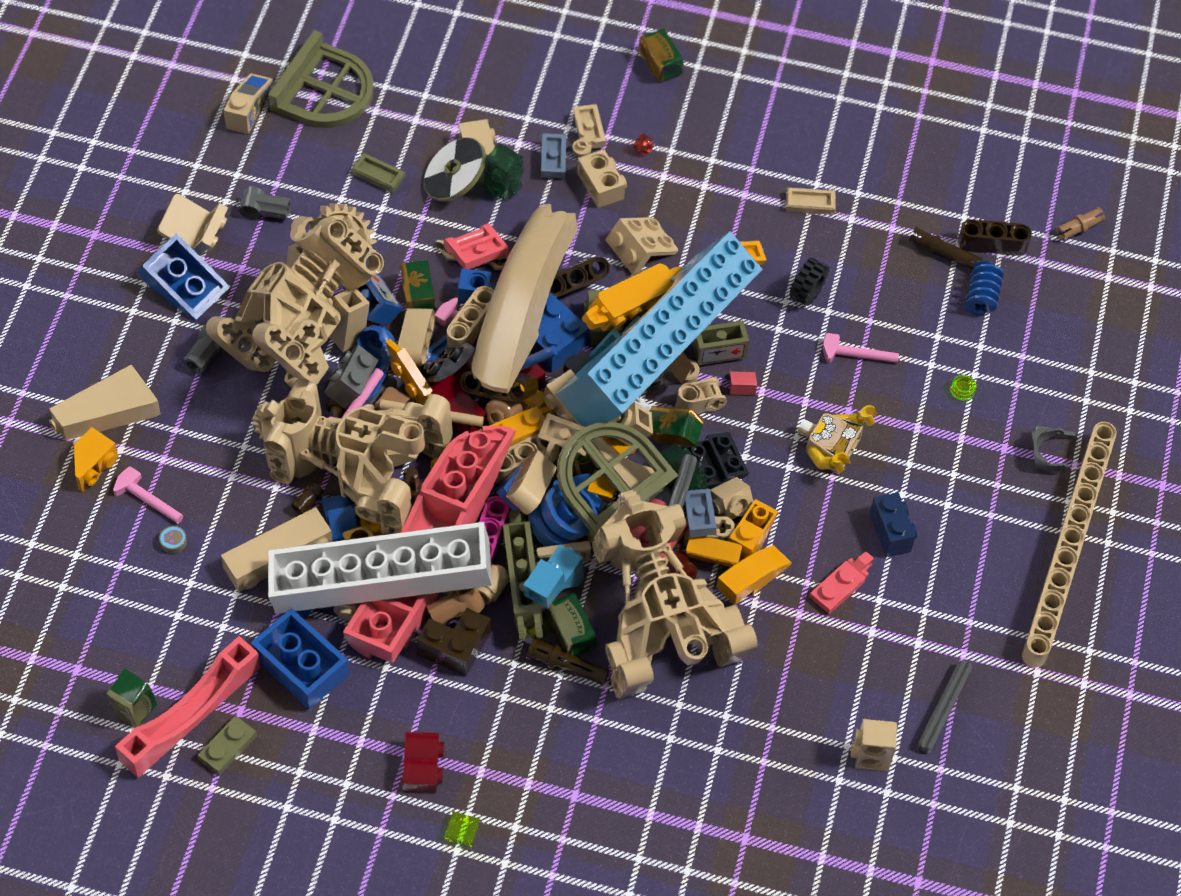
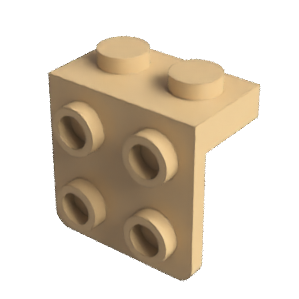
[157,194,228,256]
[606,217,678,274]

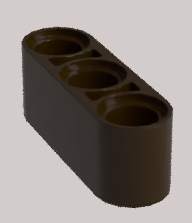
[957,219,1032,256]
[550,256,610,297]
[460,370,539,402]

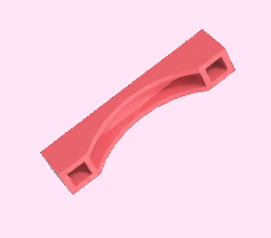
[115,636,261,778]

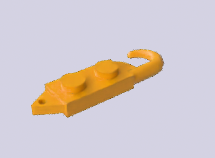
[385,339,433,405]

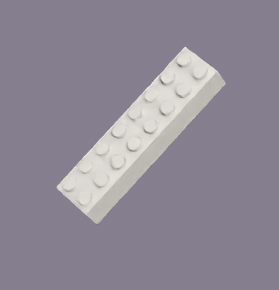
[268,522,492,614]

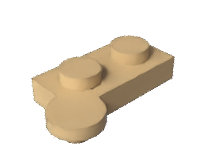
[572,104,606,157]

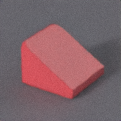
[730,372,757,395]

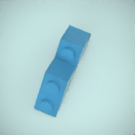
[523,544,584,609]

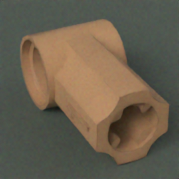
[427,587,485,624]

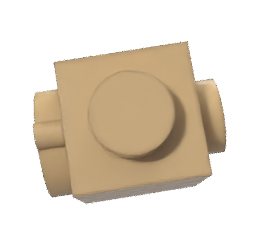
[610,402,653,446]
[710,477,754,520]

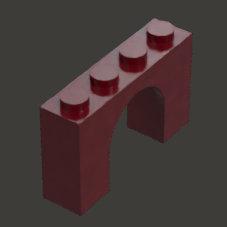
[429,352,546,434]

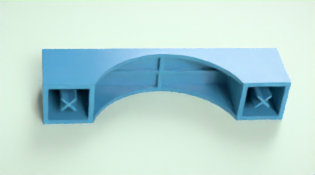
[555,231,762,427]

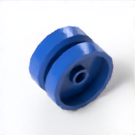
[528,483,597,547]

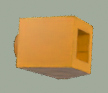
[74,427,118,492]
[728,499,778,561]

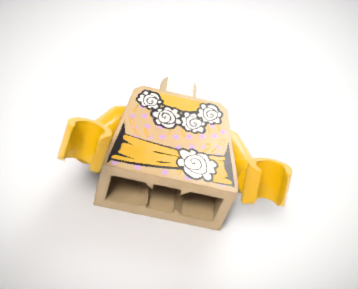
[797,405,878,475]

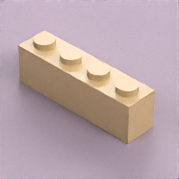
[221,507,332,592]

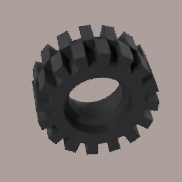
[789,257,830,306]

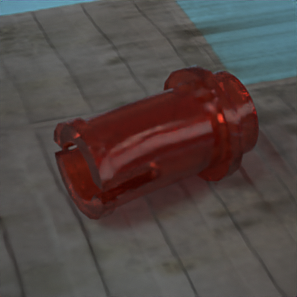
[674,550,697,580]

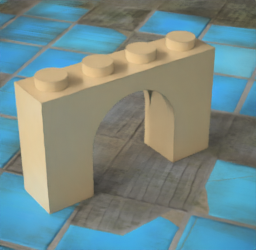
[286,243,370,353]

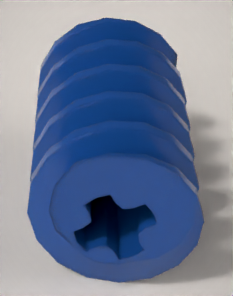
[965,260,1004,315]

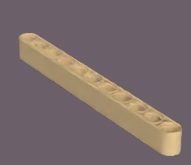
[1022,422,1117,668]

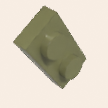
[198,716,257,776]

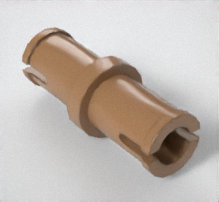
[1056,207,1105,241]

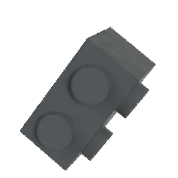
[324,345,378,408]

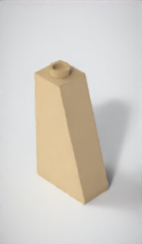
[49,365,161,441]

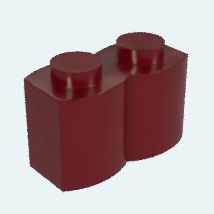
[403,732,444,793]

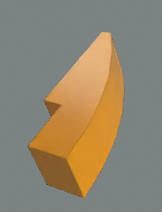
[716,545,792,605]

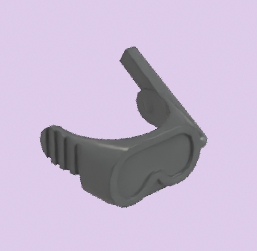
[1032,425,1075,473]

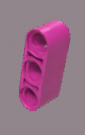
[479,496,509,565]

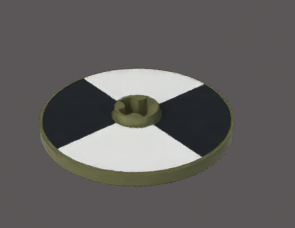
[424,137,486,202]

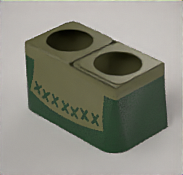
[546,593,596,656]
[106,668,157,728]

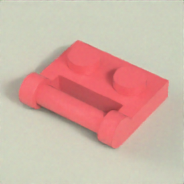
[444,223,509,269]

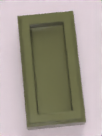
[351,153,405,194]

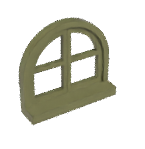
[268,30,374,128]
[557,422,678,542]

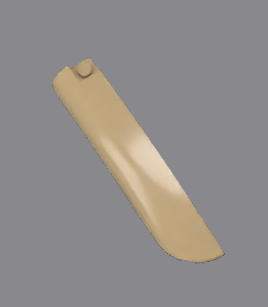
[472,204,578,393]

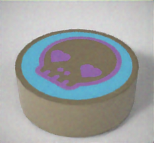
[159,526,187,554]

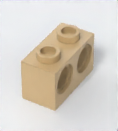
[577,149,627,208]
[851,719,897,771]

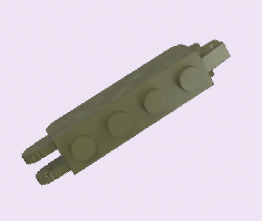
[503,509,543,640]

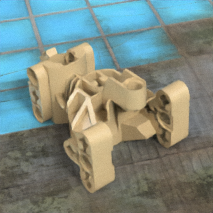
[206,203,384,387]
[252,379,453,535]
[592,490,758,699]

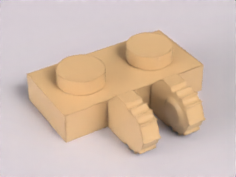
[538,413,592,466]

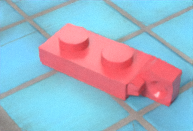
[809,552,874,614]

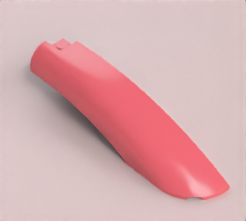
[343,426,515,663]

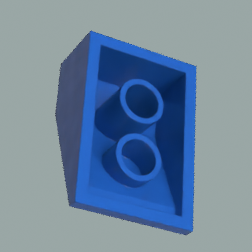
[136,233,230,321]

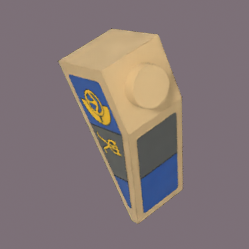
[224,73,273,135]

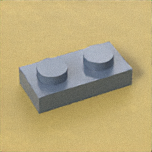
[541,133,566,178]
[684,489,717,537]

